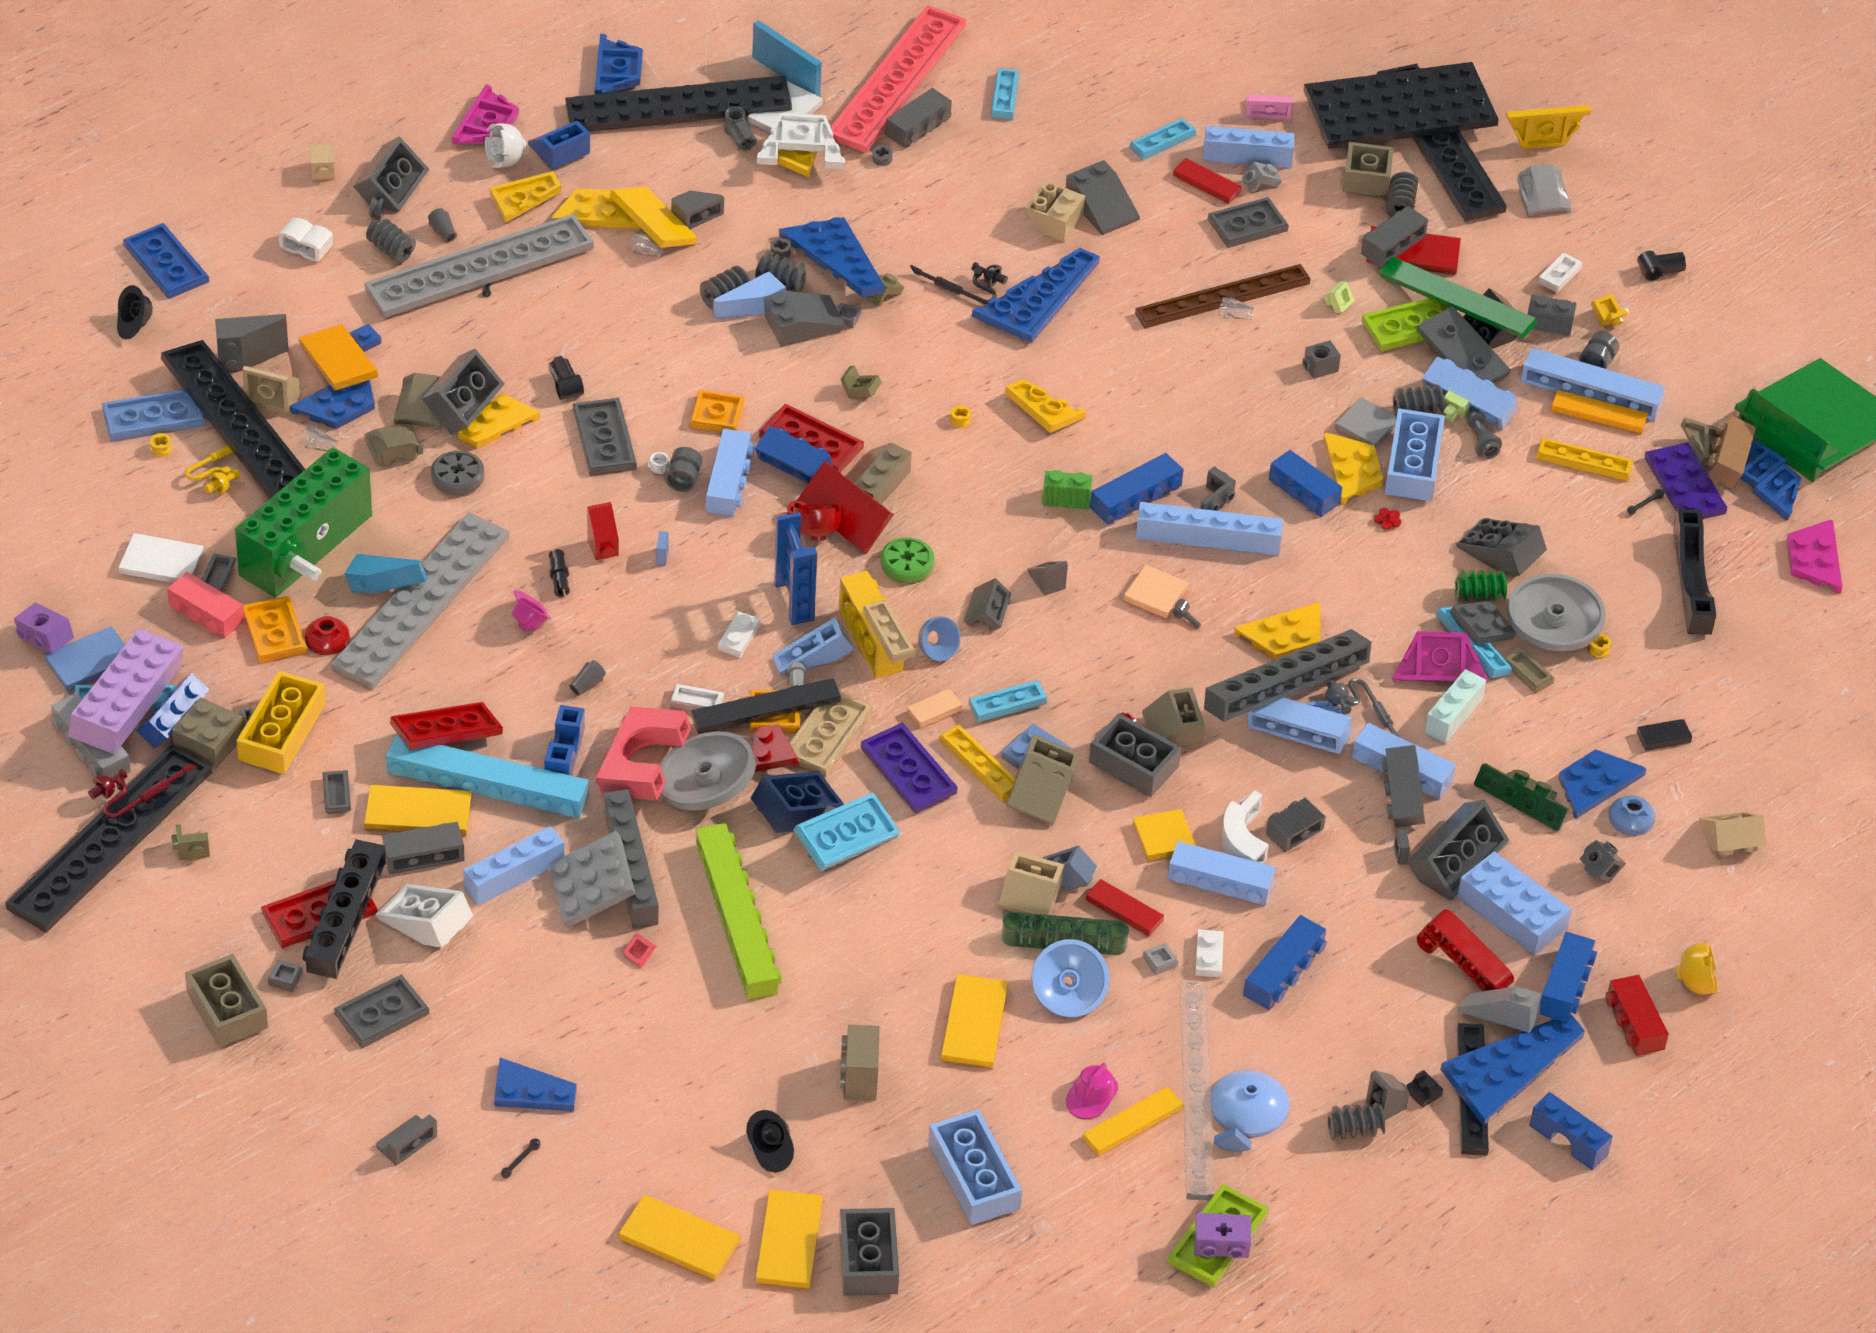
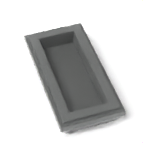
[201,553,237,592]
[322,770,351,814]

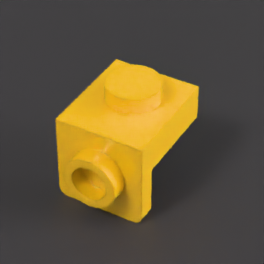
[1590,293,1629,328]

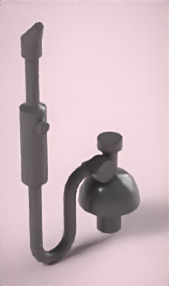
[1325,678,1401,738]

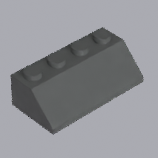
[1407,799,1509,900]

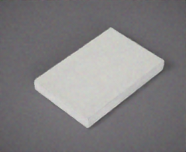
[748,81,823,133]
[119,533,204,583]

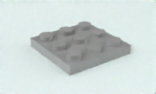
[549,831,636,928]

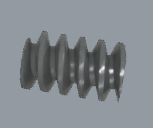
[1386,171,1418,217]
[366,219,416,263]
[755,251,807,292]
[700,265,751,309]
[1393,384,1444,416]
[1328,1102,1385,1140]

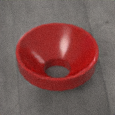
[305,616,350,655]

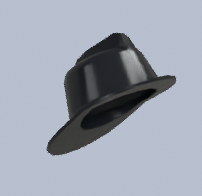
[117,285,153,340]
[746,1110,794,1173]

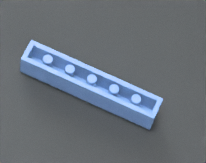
[1521,347,1665,421]
[1136,502,1283,556]

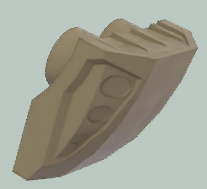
[394,373,442,430]
[364,424,423,467]

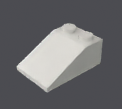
[375,884,473,947]

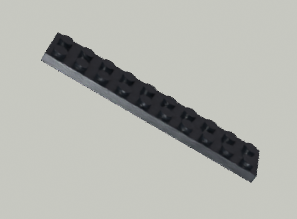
[1377,63,1507,221]
[565,75,792,132]
[161,340,305,499]
[6,744,212,933]

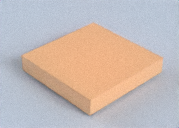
[1124,565,1189,619]

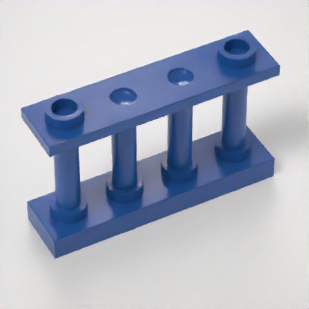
[774,512,817,625]

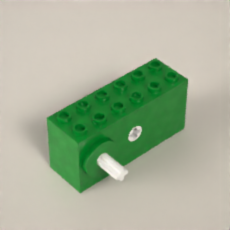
[235,447,372,598]

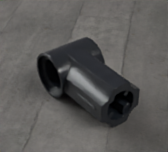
[1637,251,1686,281]
[549,356,584,400]

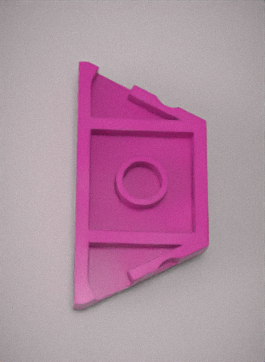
[452,84,519,145]
[1786,520,1842,593]
[1393,631,1488,683]

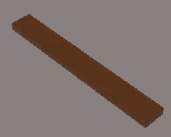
[1135,264,1311,329]

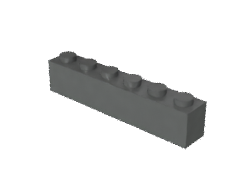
[604,789,659,928]

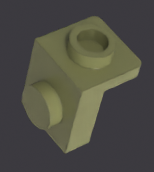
[866,273,904,306]
[841,365,882,398]
[171,824,210,860]

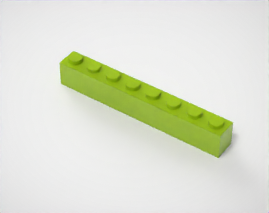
[696,823,782,1000]

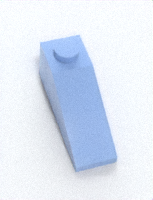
[713,272,786,319]
[772,618,855,675]

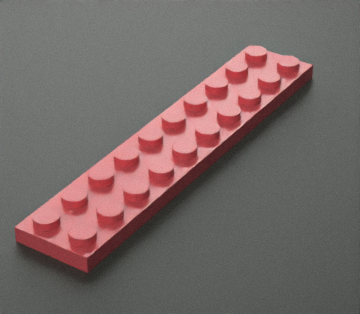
[831,5,966,153]

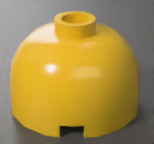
[1676,942,1718,994]

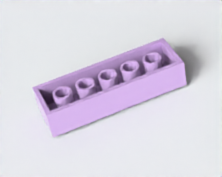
[68,628,184,755]

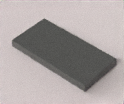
[573,397,637,476]

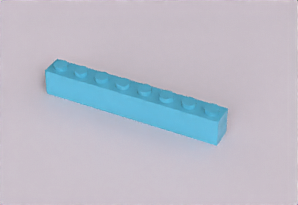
[386,734,589,818]

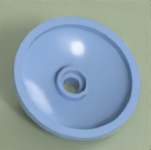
[1031,939,1110,1018]
[1210,1070,1289,1137]

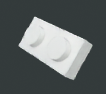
[1538,252,1583,293]
[718,611,760,658]
[1195,929,1224,978]

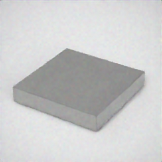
[1335,397,1397,448]

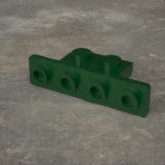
[1474,763,1569,831]

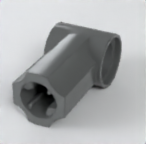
[724,106,757,152]

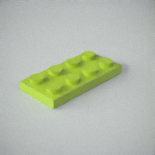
[1361,298,1450,351]
[1167,1184,1269,1288]

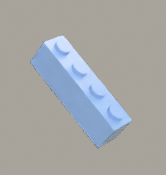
[1202,126,1294,168]
[1422,356,1518,430]
[706,429,755,516]
[1248,698,1351,754]
[1352,722,1456,800]
[463,826,564,905]
[1168,841,1276,905]

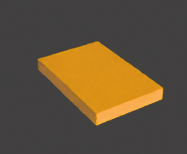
[243,595,307,664]

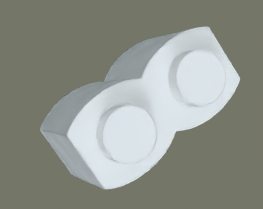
[279,217,333,262]

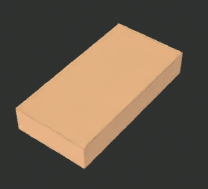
[907,689,962,728]

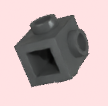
[1579,840,1626,882]

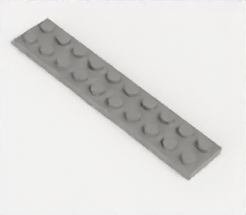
[365,214,594,318]
[331,512,509,690]

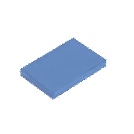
[44,626,125,692]

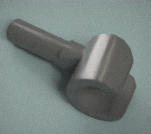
[1173,599,1202,629]

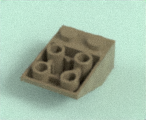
[1006,734,1080,826]

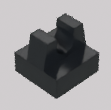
[1406,1070,1444,1108]

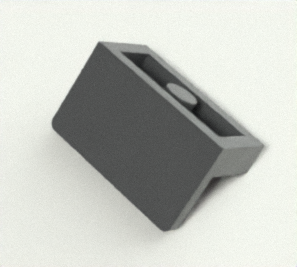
[964,578,1011,631]
[376,1114,437,1166]

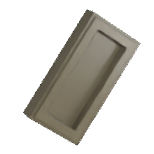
[1504,648,1555,694]

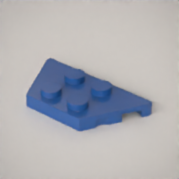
[595,34,643,95]
[290,380,375,429]
[1558,749,1646,819]

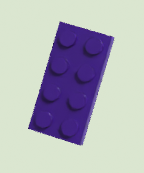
[1644,442,1727,519]
[860,722,958,813]

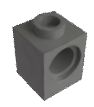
[1302,340,1341,379]

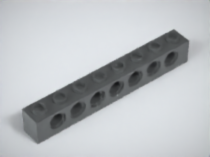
[1204,629,1372,722]

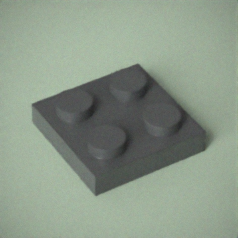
[1450,600,1516,645]

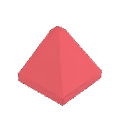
[622,932,657,968]

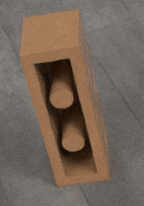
[1707,415,1756,488]

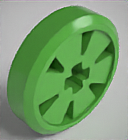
[881,537,934,583]

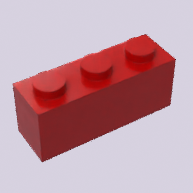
[1605,974,1669,1056]

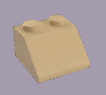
[242,366,300,414]
[1699,812,1766,855]

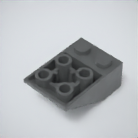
[1456,518,1547,576]

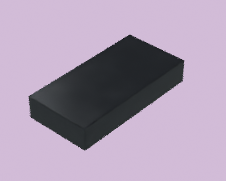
[1636,719,1692,750]

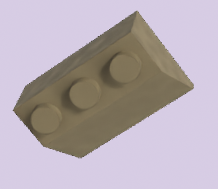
[846,443,912,504]

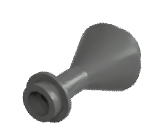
[1467,411,1502,459]

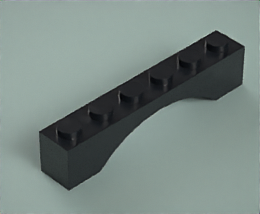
[1673,509,1716,635]

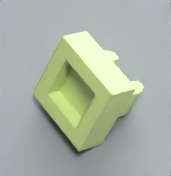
[1323,281,1355,313]
[1444,391,1470,423]

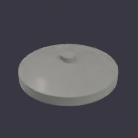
[1507,574,1606,652]
[660,732,756,811]

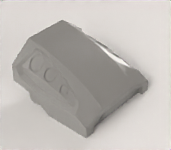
[1517,164,1572,217]

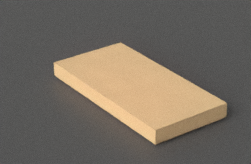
[789,692,873,777]

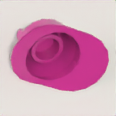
[512,590,552,632]
[1066,1063,1118,1119]

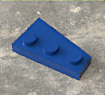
[494,1058,577,1111]

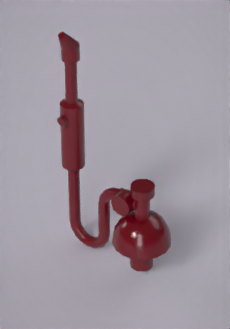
[88,764,196,819]

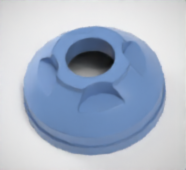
[918,616,961,661]
[1609,795,1655,836]

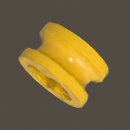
[950,405,971,428]
[150,433,172,457]
[1588,634,1612,658]

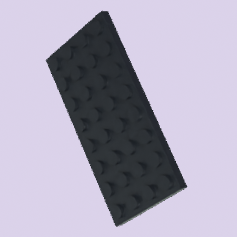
[1303,62,1499,149]

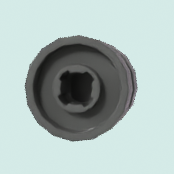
[1579,331,1620,369]
[665,446,702,492]

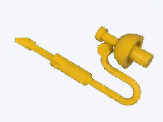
[185,445,241,495]

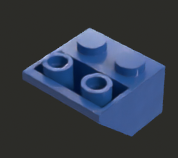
[528,121,590,170]

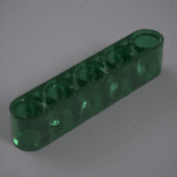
[1001,912,1129,955]

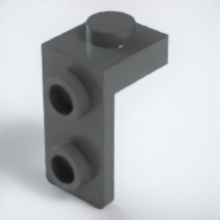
[1200,466,1236,511]

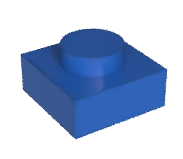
[349,324,381,352]

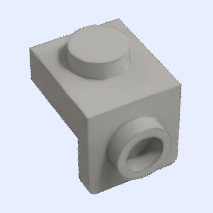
[1242,162,1282,192]

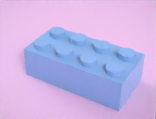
[1385,408,1445,502]
[1457,851,1572,955]
[928,1109,1022,1225]

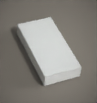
[670,684,724,711]

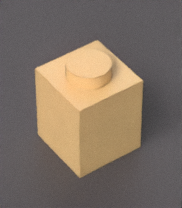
[310,144,335,180]

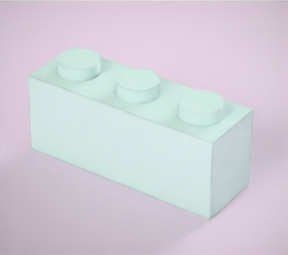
[1424,669,1487,744]

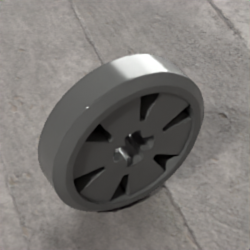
[431,451,484,495]

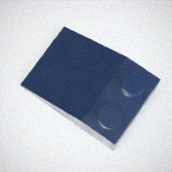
[751,771,845,833]

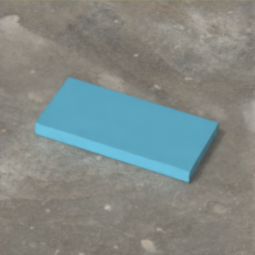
[793,792,901,871]

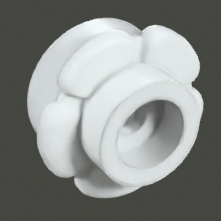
[648,452,670,474]

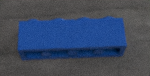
[1090,453,1184,525]
[1243,915,1327,1010]
[1540,932,1597,1023]

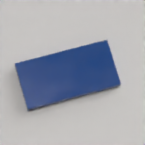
[123,223,209,299]

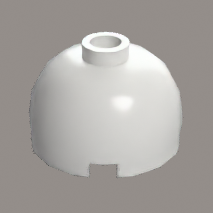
[485,123,526,168]

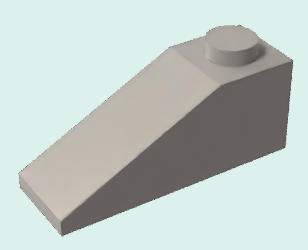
[1458,987,1541,1033]

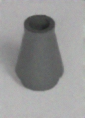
[428,208,457,242]
[569,660,606,696]

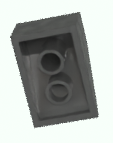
[1065,160,1140,235]
[764,291,846,347]
[215,314,289,372]

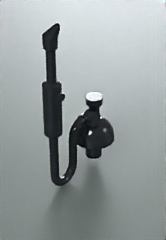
[910,262,1008,304]

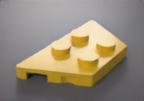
[1506,105,1591,149]
[552,188,640,229]
[1323,433,1384,505]
[1234,602,1321,660]

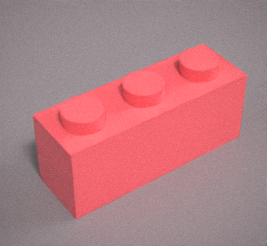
[167,572,244,638]

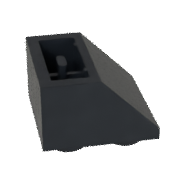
[1463,288,1517,349]

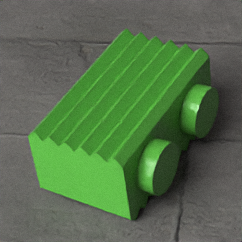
[1042,470,1093,510]

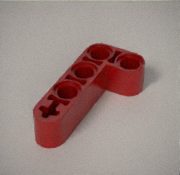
[1416,909,1514,991]

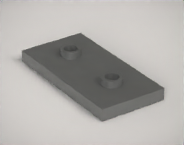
[1416,306,1511,383]

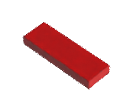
[1173,158,1242,204]
[1086,879,1164,936]

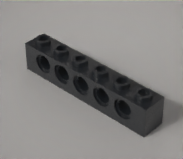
[302,839,386,979]

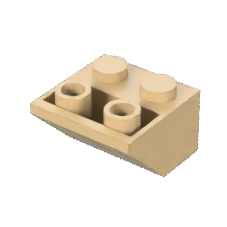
[1025,181,1085,242]
[998,851,1064,921]

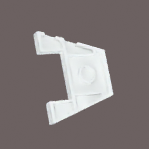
[757,113,845,169]

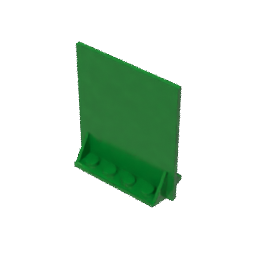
[1734,358,1876,482]

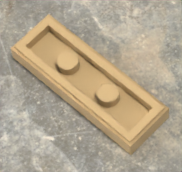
[863,600,915,663]

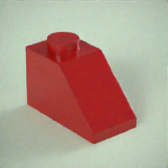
[587,502,619,560]

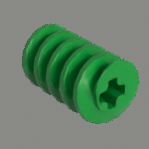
[1454,570,1507,601]

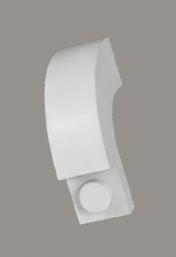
[1221,790,1269,864]

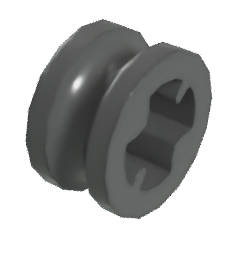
[872,145,892,166]
[369,197,385,218]
[770,238,791,260]

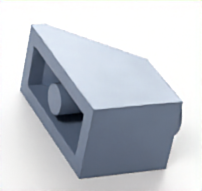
[1043,845,1097,890]

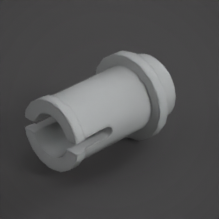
[787,662,807,688]

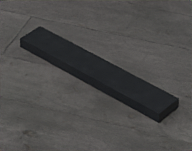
[691,678,841,734]
[1457,1023,1489,1156]

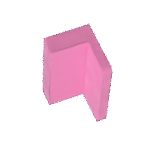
[1246,95,1293,119]

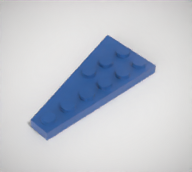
[779,217,885,297]
[972,248,1100,343]
[1440,1014,1585,1126]

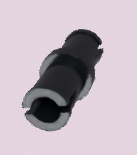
[549,549,570,597]

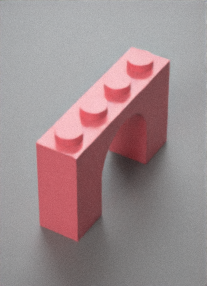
[595,706,691,800]

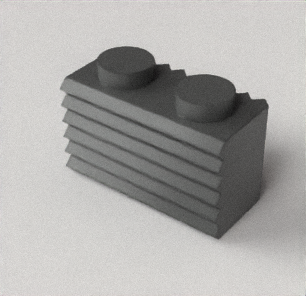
[1528,294,1577,336]
[1266,797,1326,852]

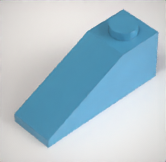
[344,554,427,594]

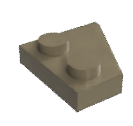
[1681,418,1719,465]

